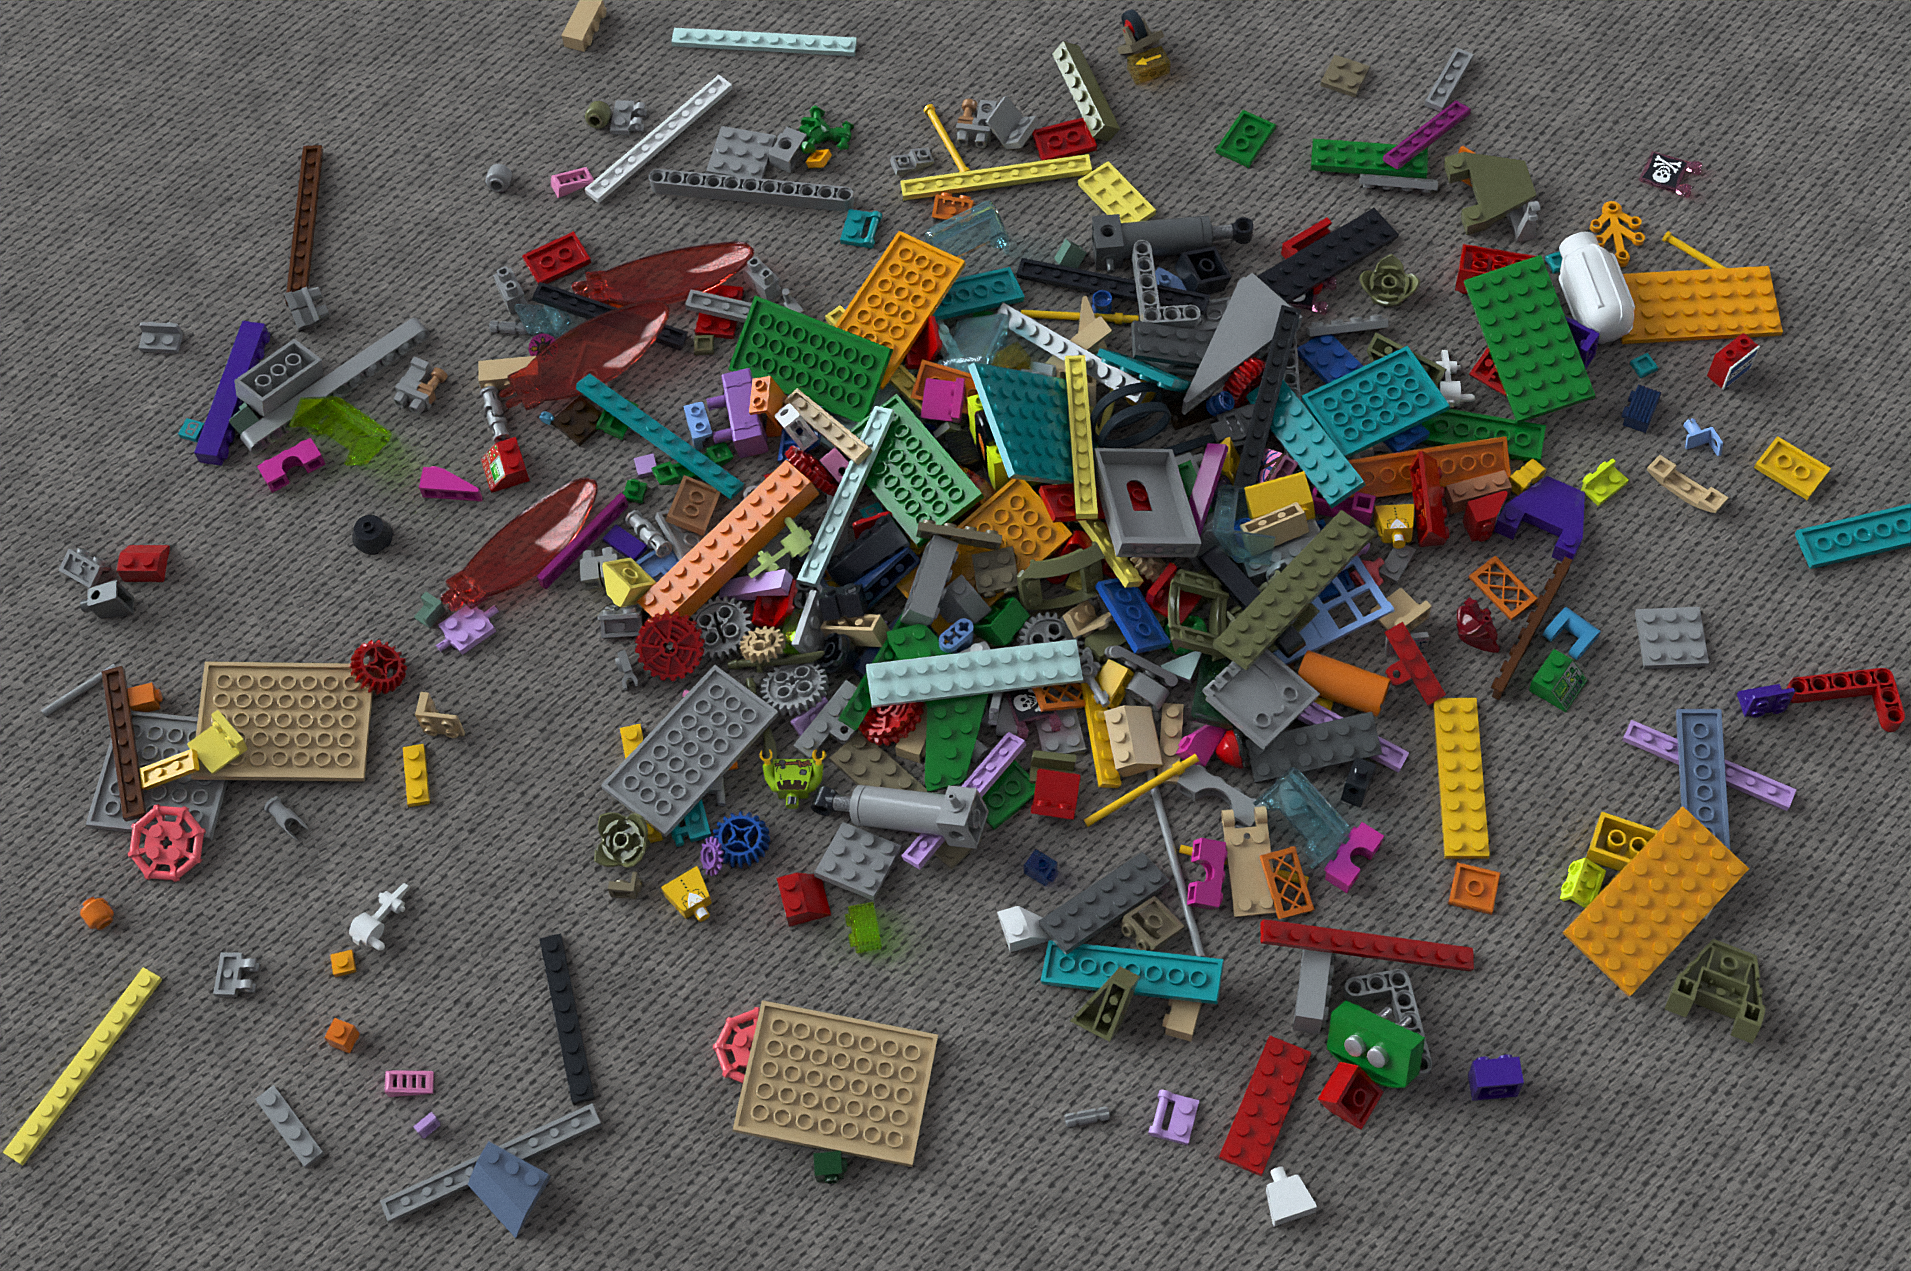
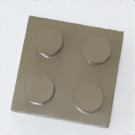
[1320,55,1370,98]

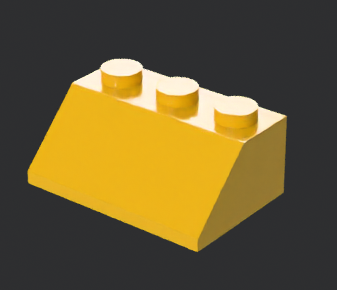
[1244,471,1316,520]

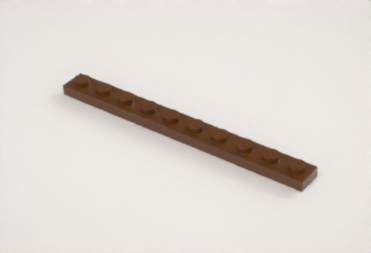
[285,145,323,306]

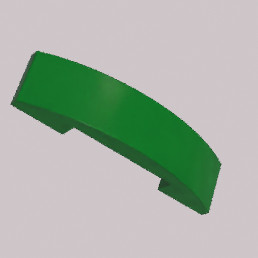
[651,442,733,485]

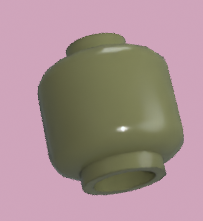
[585,101,612,129]

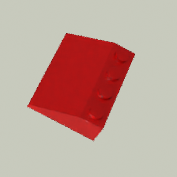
[1455,244,1535,294]
[1409,451,1449,547]

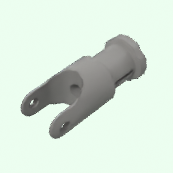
[264,796,308,841]

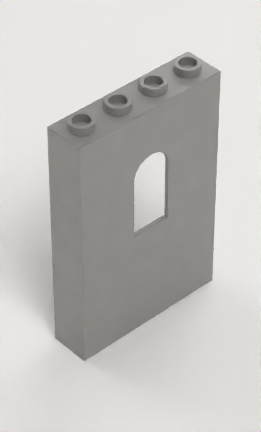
[1093,448,1202,557]

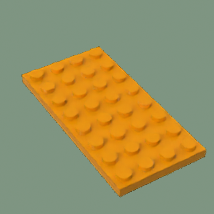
[835,231,966,390]
[1620,266,1783,344]
[896,479,1073,643]
[1562,807,1749,996]

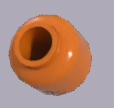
[80,897,114,930]

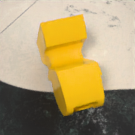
[1509,459,1547,496]

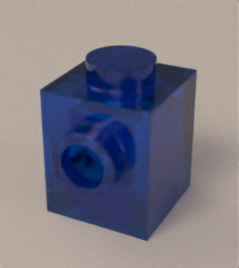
[1023,849,1059,887]

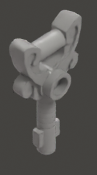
[1079,647,1110,707]

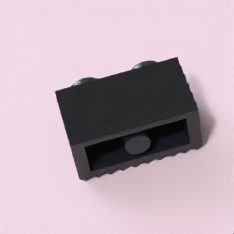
[942,428,981,474]

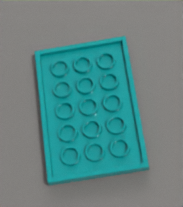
[1302,346,1450,459]
[1097,348,1192,394]

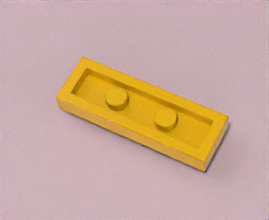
[403,744,430,807]
[140,749,199,790]

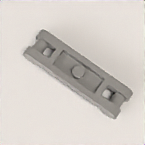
[1105,645,1178,687]

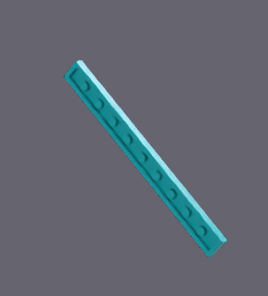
[576,373,744,500]

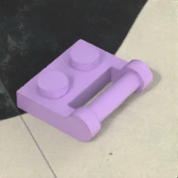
[1148,1090,1199,1145]

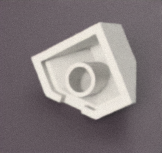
[997,906,1052,952]

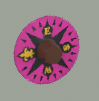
[529,334,558,363]

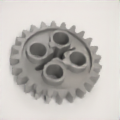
[691,596,754,661]
[1016,612,1084,655]
[761,661,829,716]

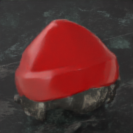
[1216,729,1251,769]

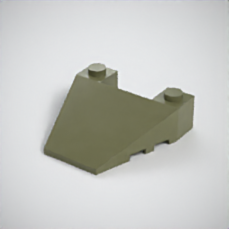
[1444,152,1536,235]
[1664,939,1765,1044]

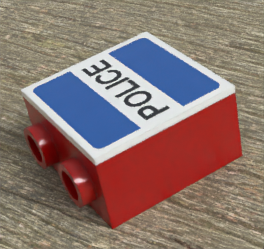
[1707,333,1760,390]

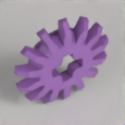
[700,837,724,876]

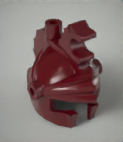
[1456,597,1500,653]

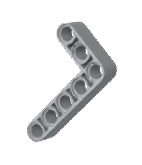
[1132,240,1201,329]
[1343,969,1432,1080]

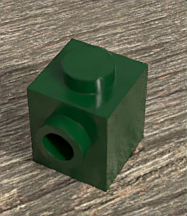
[813,1151,848,1184]

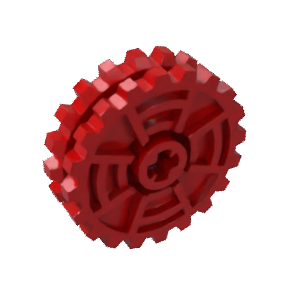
[635,610,705,681]
[858,702,924,746]

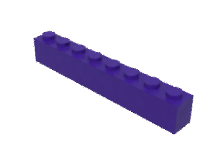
[194,321,270,466]

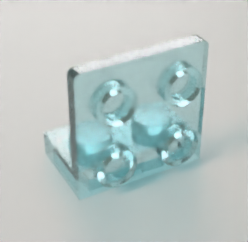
[514,304,571,336]

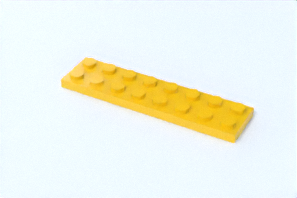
[1433,698,1490,859]

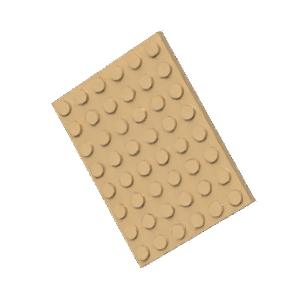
[191,662,373,782]
[733,1000,938,1167]

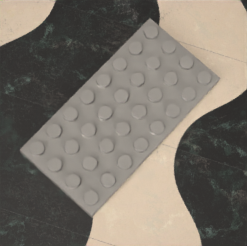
[601,665,779,837]

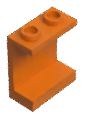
[749,376,787,437]

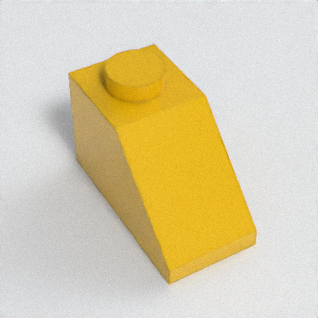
[1098,659,1135,709]

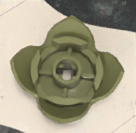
[1359,254,1421,307]
[594,812,650,868]

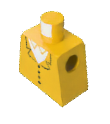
[1373,504,1414,549]
[661,866,712,922]

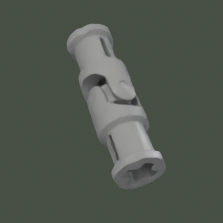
[480,386,511,443]
[625,510,673,558]

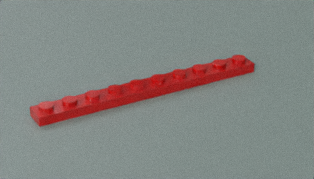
[1261,919,1474,971]

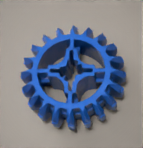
[713,810,771,869]

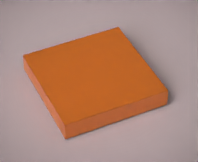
[1448,862,1501,915]

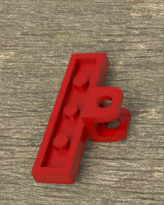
[1384,621,1446,706]

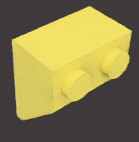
[602,557,657,608]

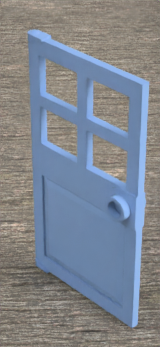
[1273,555,1395,665]

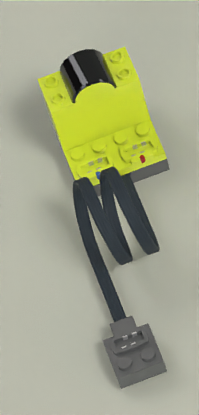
[967,382,1269,496]

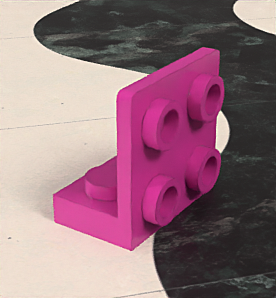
[921,378,966,423]

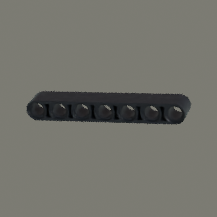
[1198,545,1306,658]

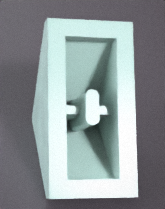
[1161,651,1203,684]

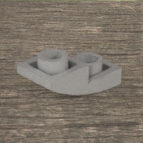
[890,147,934,175]

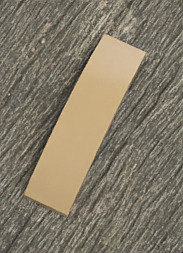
[1647,455,1728,513]

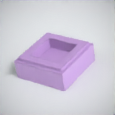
[634,454,656,478]
[414,1112,440,1139]

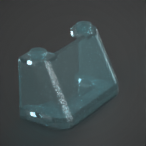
[938,313,1010,373]

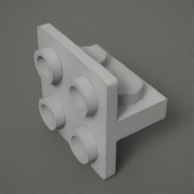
[598,604,644,638]

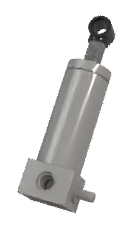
[811,785,989,849]

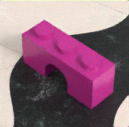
[257,438,325,493]
[1312,487,1376,525]
[1324,822,1384,893]
[1187,838,1228,910]

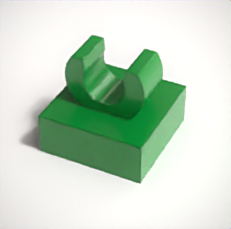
[623,479,648,504]

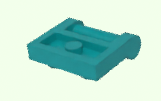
[840,209,883,249]

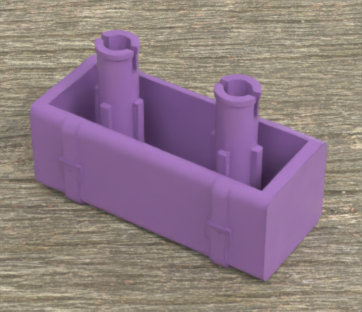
[706,368,769,458]

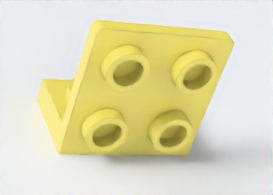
[187,710,248,774]

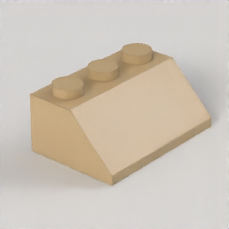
[1104,705,1164,777]

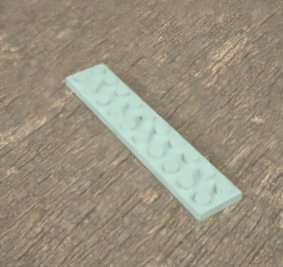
[866,639,1083,708]

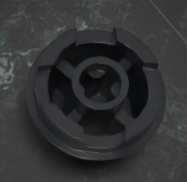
[352,515,392,555]
[817,632,858,674]

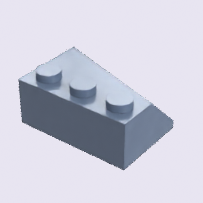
[468,1141,551,1238]

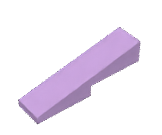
[719,569,793,601]

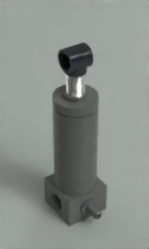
[1092,214,1254,273]

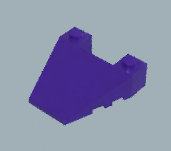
[1494,476,1585,562]

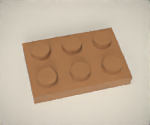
[665,475,721,536]

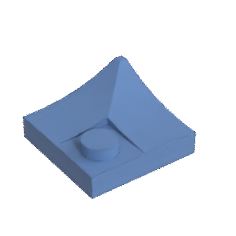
[636,546,679,582]

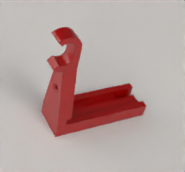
[1281,217,1332,295]

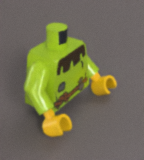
[760,749,826,809]

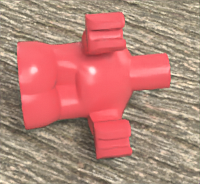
[1349,557,1385,587]

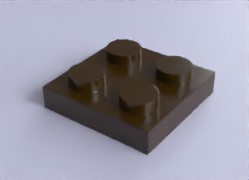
[551,396,602,447]

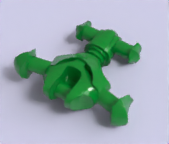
[799,105,854,154]

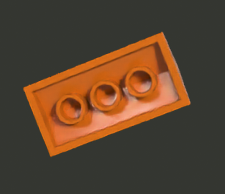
[910,359,978,415]

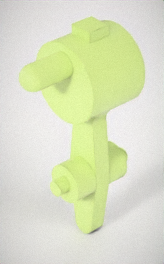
[749,517,813,579]

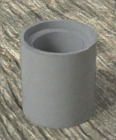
[971,740,989,764]

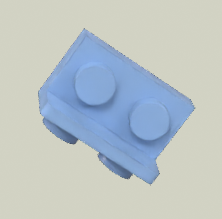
[683,401,713,450]

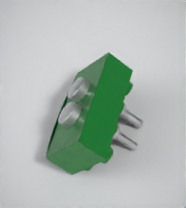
[1327,1000,1425,1088]

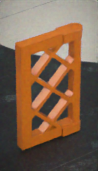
[1468,556,1538,620]
[1032,683,1086,712]
[1259,846,1315,920]

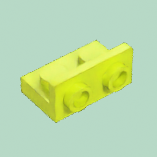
[1581,458,1629,507]
[1560,858,1606,908]

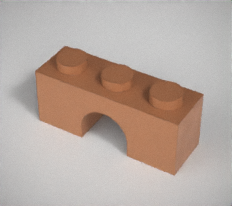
[1444,470,1512,514]

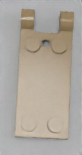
[1221,806,1276,917]

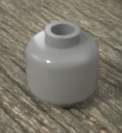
[486,164,512,192]

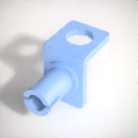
[1683,418,1723,456]

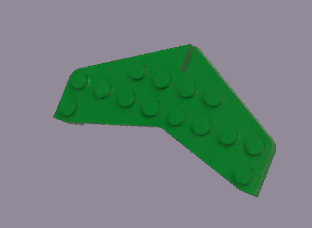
[886,624,989,793]

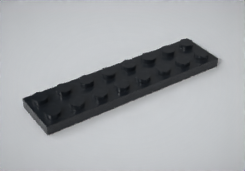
[1257,208,1399,304]

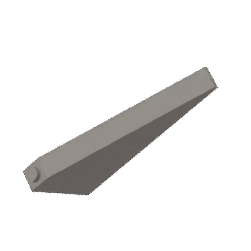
[1182,273,1302,415]

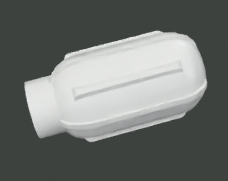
[1559,232,1635,344]

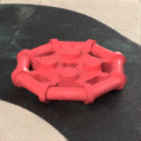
[128,804,206,882]
[713,1007,760,1083]

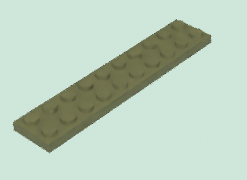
[1213,510,1375,671]

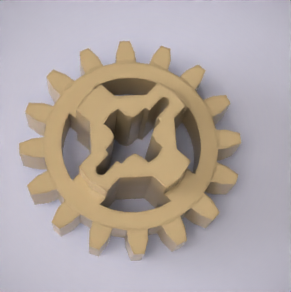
[1130,557,1166,583]
[740,626,786,664]

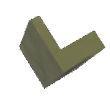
[1029,750,1076,784]

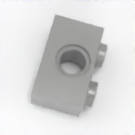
[768,127,807,173]

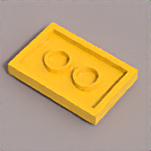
[1754,436,1831,500]

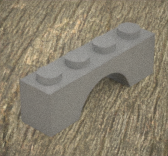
[1177,764,1263,828]

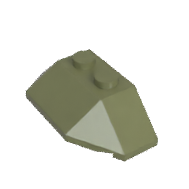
[1366,333,1447,387]

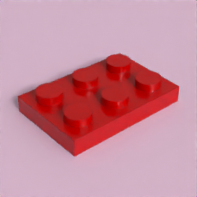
[1032,117,1097,161]
[522,231,591,284]
[695,283,744,339]

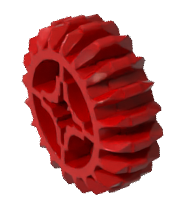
[1223,357,1266,408]
[349,639,407,695]

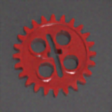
[785,446,839,497]

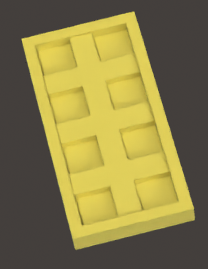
[1078,161,1156,223]

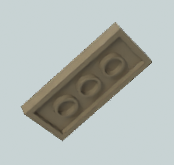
[916,520,1002,550]

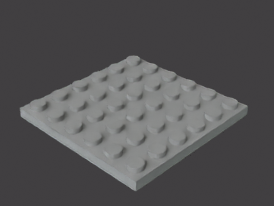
[86,711,228,841]

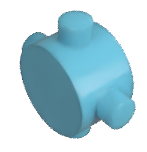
[539,411,555,425]

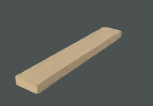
[783,388,873,465]

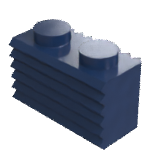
[1621,385,1661,433]

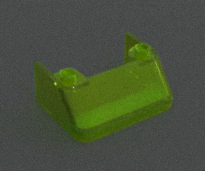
[289,396,392,466]

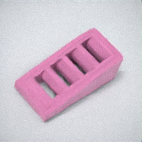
[551,167,594,198]
[385,1070,434,1097]

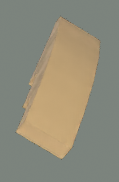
[1046,316,1113,372]

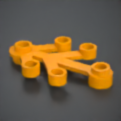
[1590,201,1645,267]

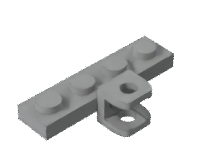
[793,680,857,759]

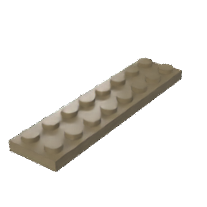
[830,731,982,870]

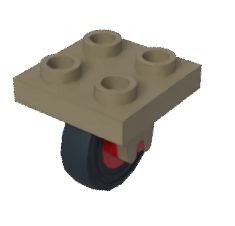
[1116,9,1165,56]

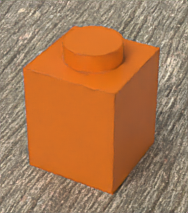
[127,683,163,712]
[324,1018,360,1053]

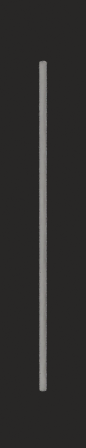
[1097,594,1205,957]

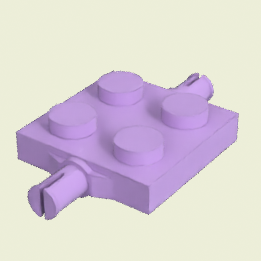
[436,602,499,655]

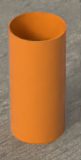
[1297,650,1391,717]

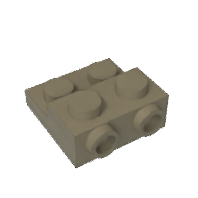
[972,546,1018,598]
[1120,896,1185,952]

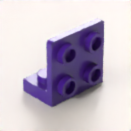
[1565,316,1600,369]
[1737,684,1795,718]

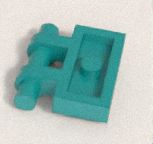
[671,799,712,847]

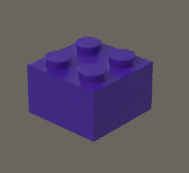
[1468,1054,1524,1101]

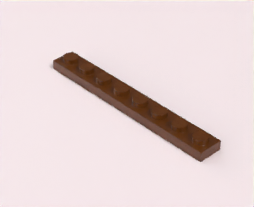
[1491,557,1573,700]
[101,666,146,822]

